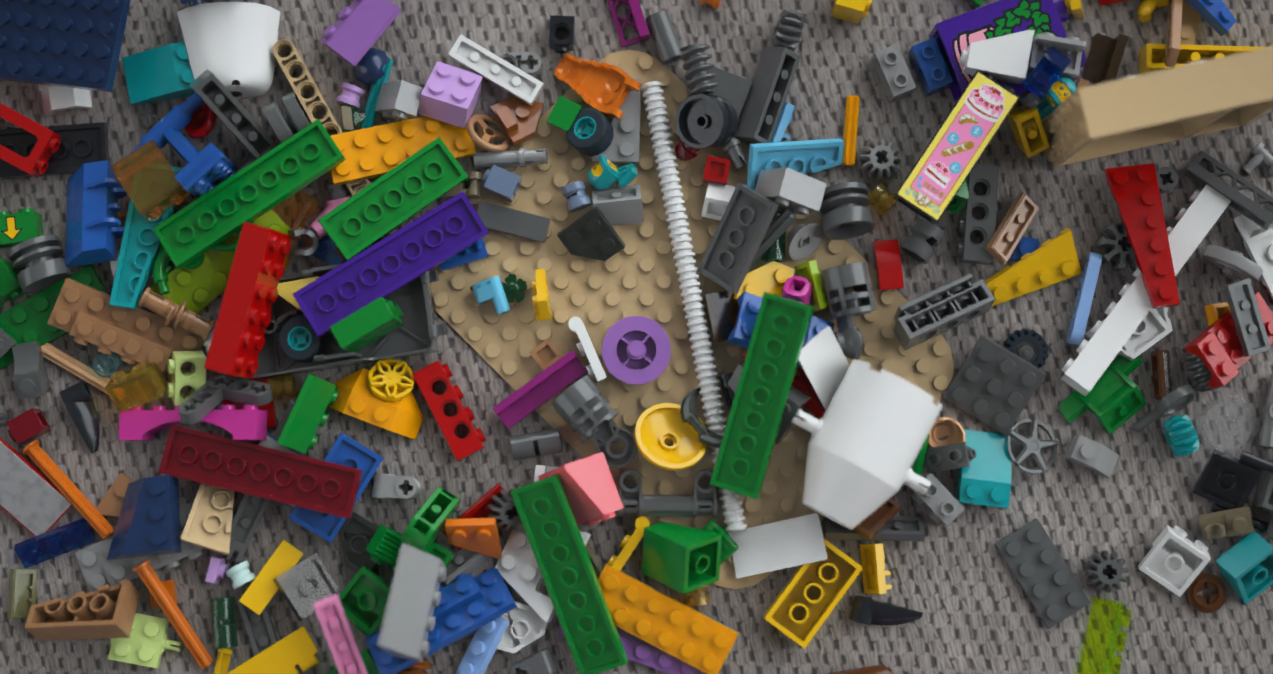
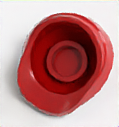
[185,103,219,139]

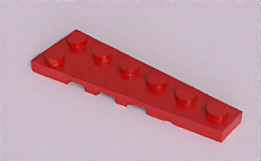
[1104,163,1180,309]

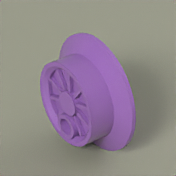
[602,316,671,385]

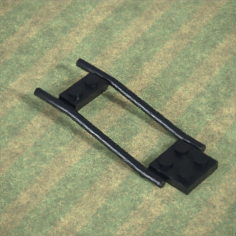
[1193,449,1273,532]

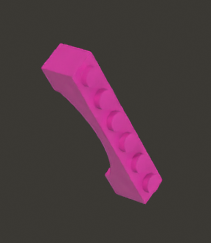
[119,405,267,441]

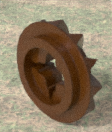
[1186,573,1227,613]

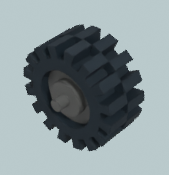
[1003,328,1049,369]

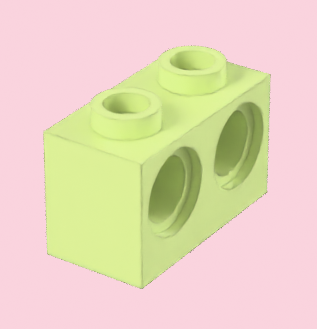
[167,350,206,405]

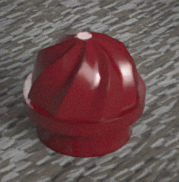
[675,139,700,161]

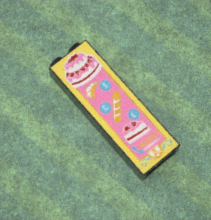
[893,71,1020,225]

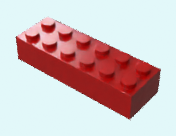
[204,222,291,379]

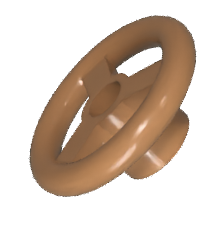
[466,114,511,152]

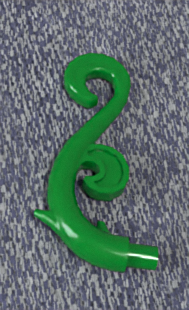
[152,229,242,295]

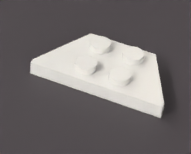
[1084,307,1173,361]

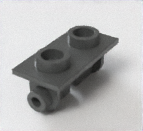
[925,442,976,473]

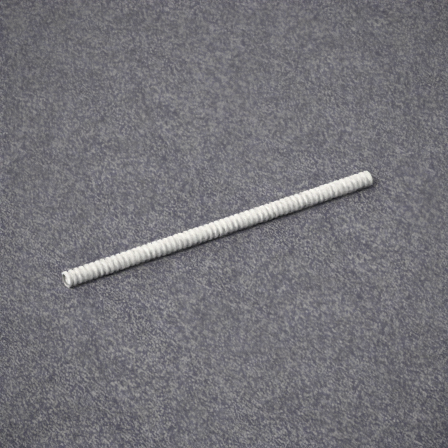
[641,81,747,532]

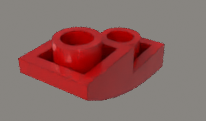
[873,239,904,290]

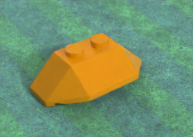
[327,368,424,440]

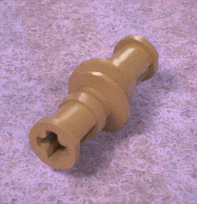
[138,287,216,340]

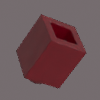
[6,408,51,445]

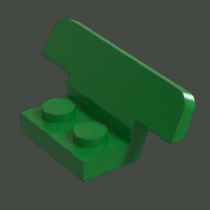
[1059,354,1147,435]

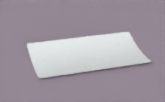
[799,326,850,411]
[728,513,827,578]

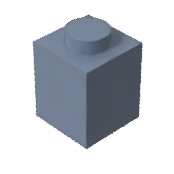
[482,165,522,202]

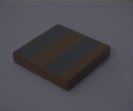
[703,291,740,344]

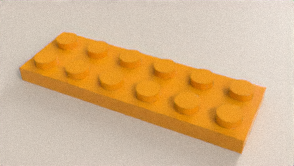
[330,116,476,186]
[598,564,739,674]

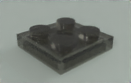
[273,553,342,622]

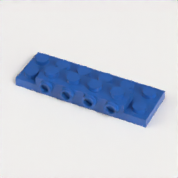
[365,566,517,674]

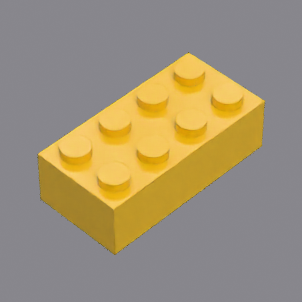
[762,539,863,649]

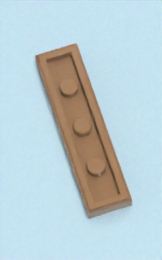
[1165,0,1183,68]

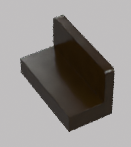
[1082,33,1129,84]

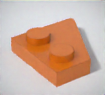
[445,518,502,559]

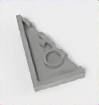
[592,78,641,164]

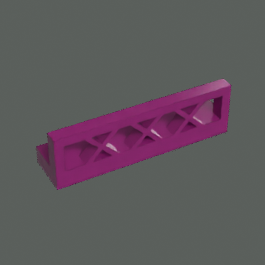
[607,0,649,48]
[492,350,588,429]

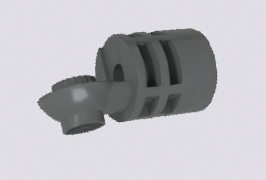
[821,262,877,360]
[552,375,637,468]

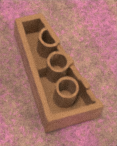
[25,579,141,641]

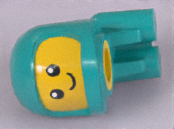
[1035,77,1077,120]
[587,154,638,190]

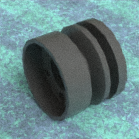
[820,182,875,240]
[7,235,73,293]

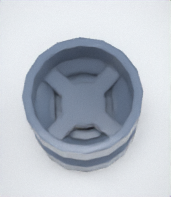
[561,181,592,212]

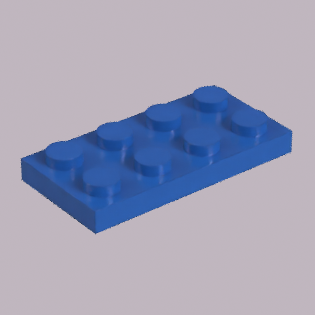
[288,432,384,543]

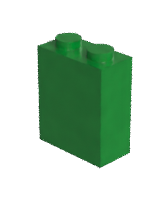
[330,297,404,352]

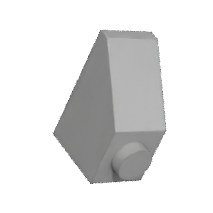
[1064,435,1119,478]

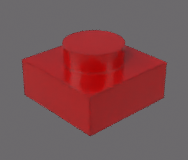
[702,155,731,185]

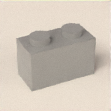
[375,80,423,121]

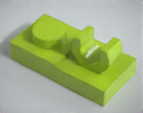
[794,260,828,313]

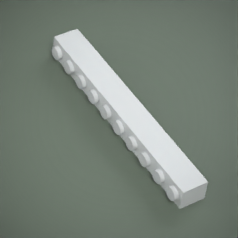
[1061,184,1231,396]

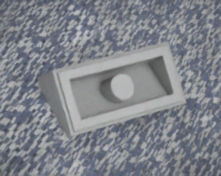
[444,548,491,585]

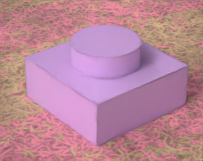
[205,556,228,584]

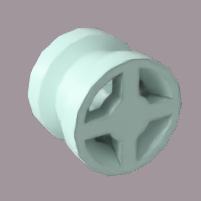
[225,560,256,590]

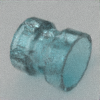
[93,352,125,378]

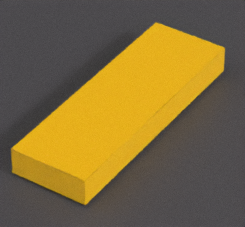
[239,539,304,615]

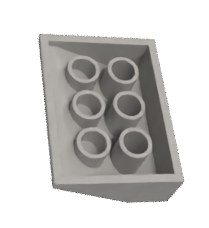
[377,544,447,662]

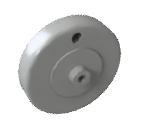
[1203,245,1263,281]

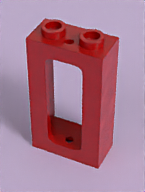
[0,103,62,178]

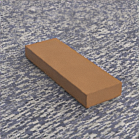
[985,192,1039,264]

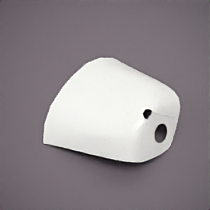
[177,2,280,101]

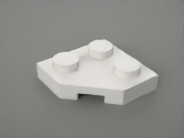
[497,601,548,653]

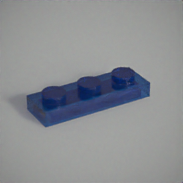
[14,518,95,569]

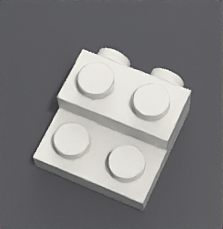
[1138,525,1211,597]

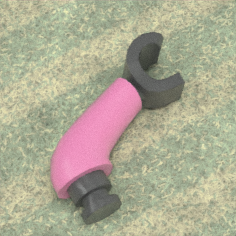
[288,182,352,257]

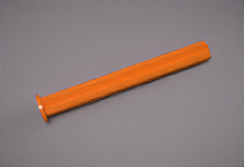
[22,440,115,539]
[131,558,213,669]

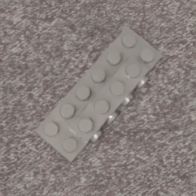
[74,501,206,592]

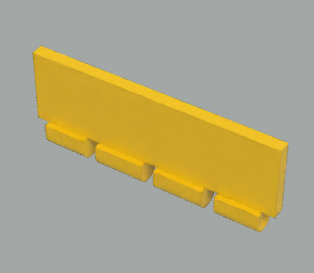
[227,626,319,674]

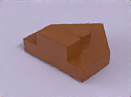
[490,96,544,147]

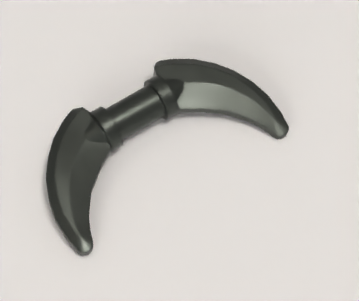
[680,388,723,448]

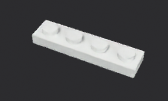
[448,34,544,106]

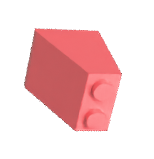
[538,452,624,526]

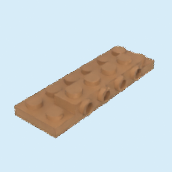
[47,278,205,374]

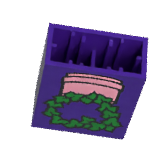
[929,0,1086,103]

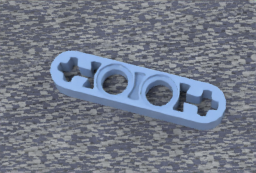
[1066,252,1102,346]

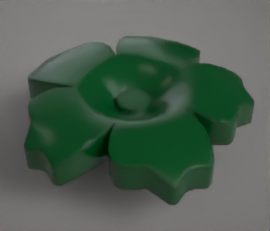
[501,274,528,303]

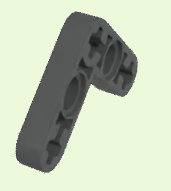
[178,375,273,424]

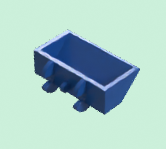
[65,160,127,267]

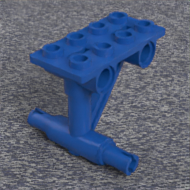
[124,92,238,198]

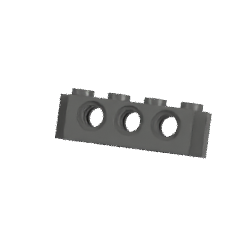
[893,273,995,350]

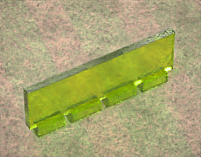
[1078,597,1132,674]

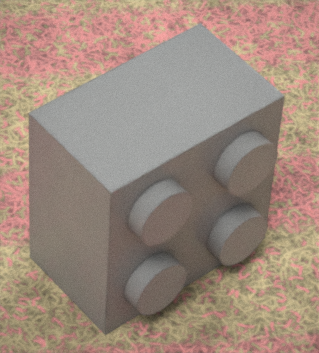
[755,167,827,216]

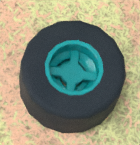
[566,108,613,156]
[278,317,326,362]

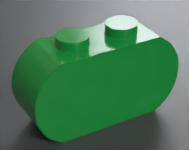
[400,486,461,552]

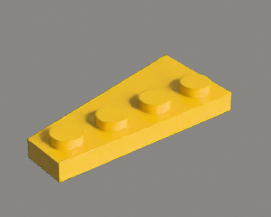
[984,227,1082,306]

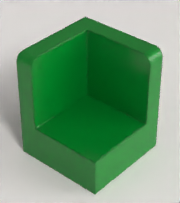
[546,95,582,132]

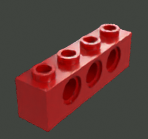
[412,360,487,461]

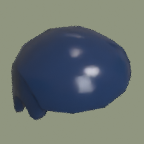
[353,48,389,85]

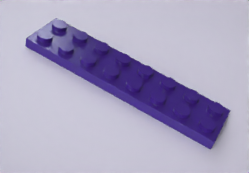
[293,191,489,337]

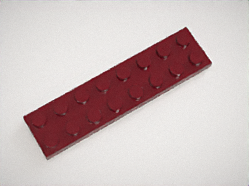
[158,424,363,519]

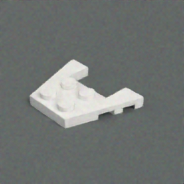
[495,524,591,622]

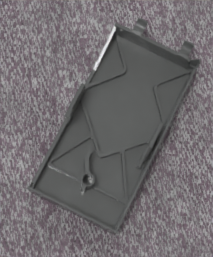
[242,264,446,381]

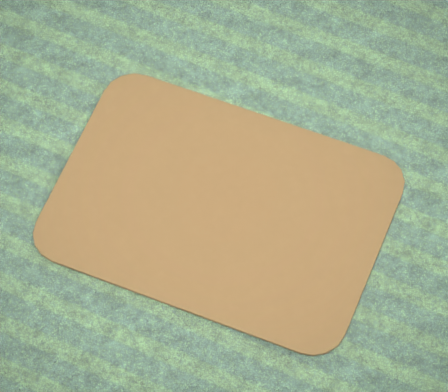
[428,50,954,589]

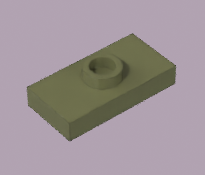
[7,568,37,619]

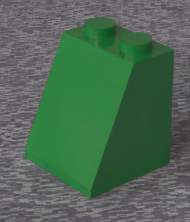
[642,522,722,594]

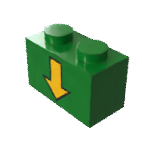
[0,208,44,249]

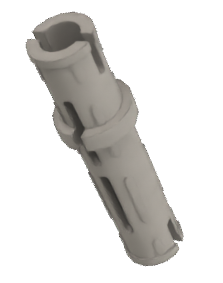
[474,147,548,168]

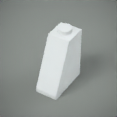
[960,30,1034,84]

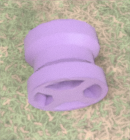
[336,82,365,110]

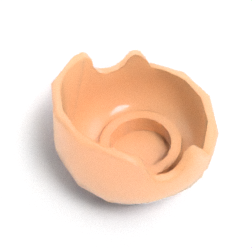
[928,417,965,448]

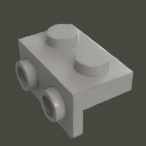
[1028,32,1086,78]
[910,474,964,526]

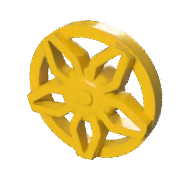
[368,359,415,401]

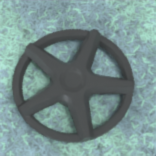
[1007,419,1058,474]

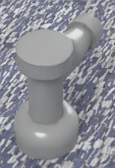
[1242,142,1273,177]

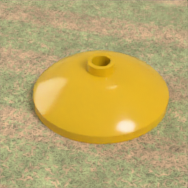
[634,403,707,470]

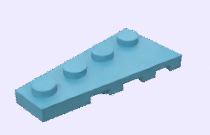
[747,138,844,190]

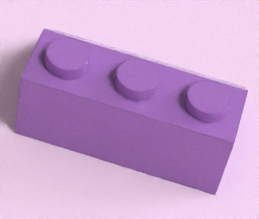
[320,0,402,66]

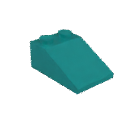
[122,42,195,105]
[955,429,1011,508]

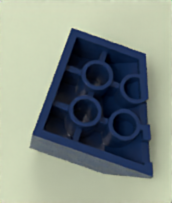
[107,475,181,560]

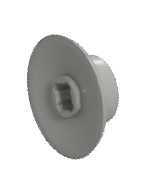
[787,223,823,261]

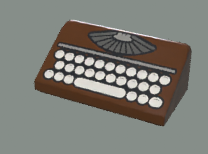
[1151,350,1172,400]

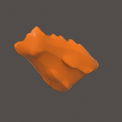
[554,53,642,119]

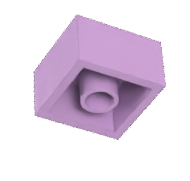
[419,61,483,129]

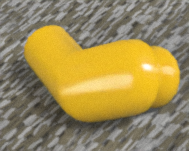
[1137,0,1168,22]

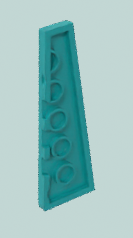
[109,162,183,310]

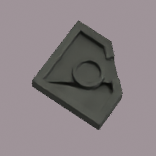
[557,207,625,261]
[338,511,378,573]

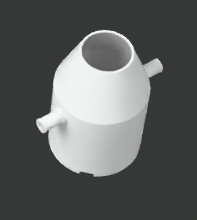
[792,359,943,530]

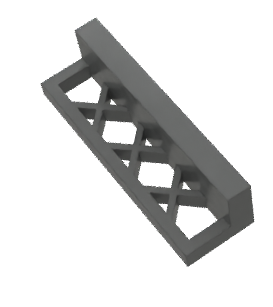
[1185,151,1273,231]

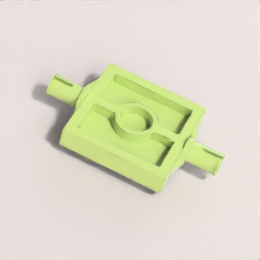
[108,613,182,668]

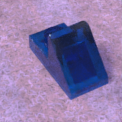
[1022,46,1072,99]

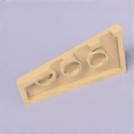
[180,483,234,556]

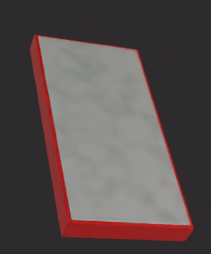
[0,437,73,540]

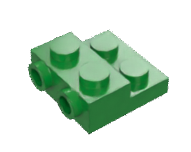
[339,565,391,636]

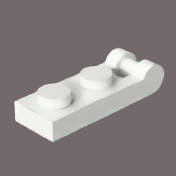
[568,317,607,383]

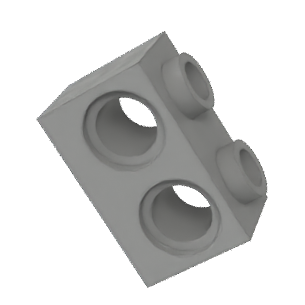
[871,44,916,103]

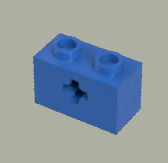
[908,37,953,96]

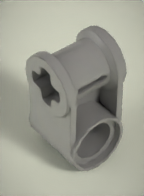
[372,473,421,499]

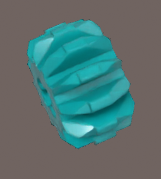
[1163,414,1199,457]

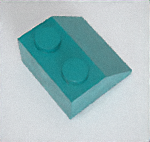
[1216,531,1273,605]

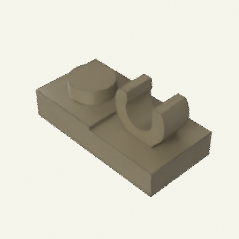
[1198,506,1254,541]

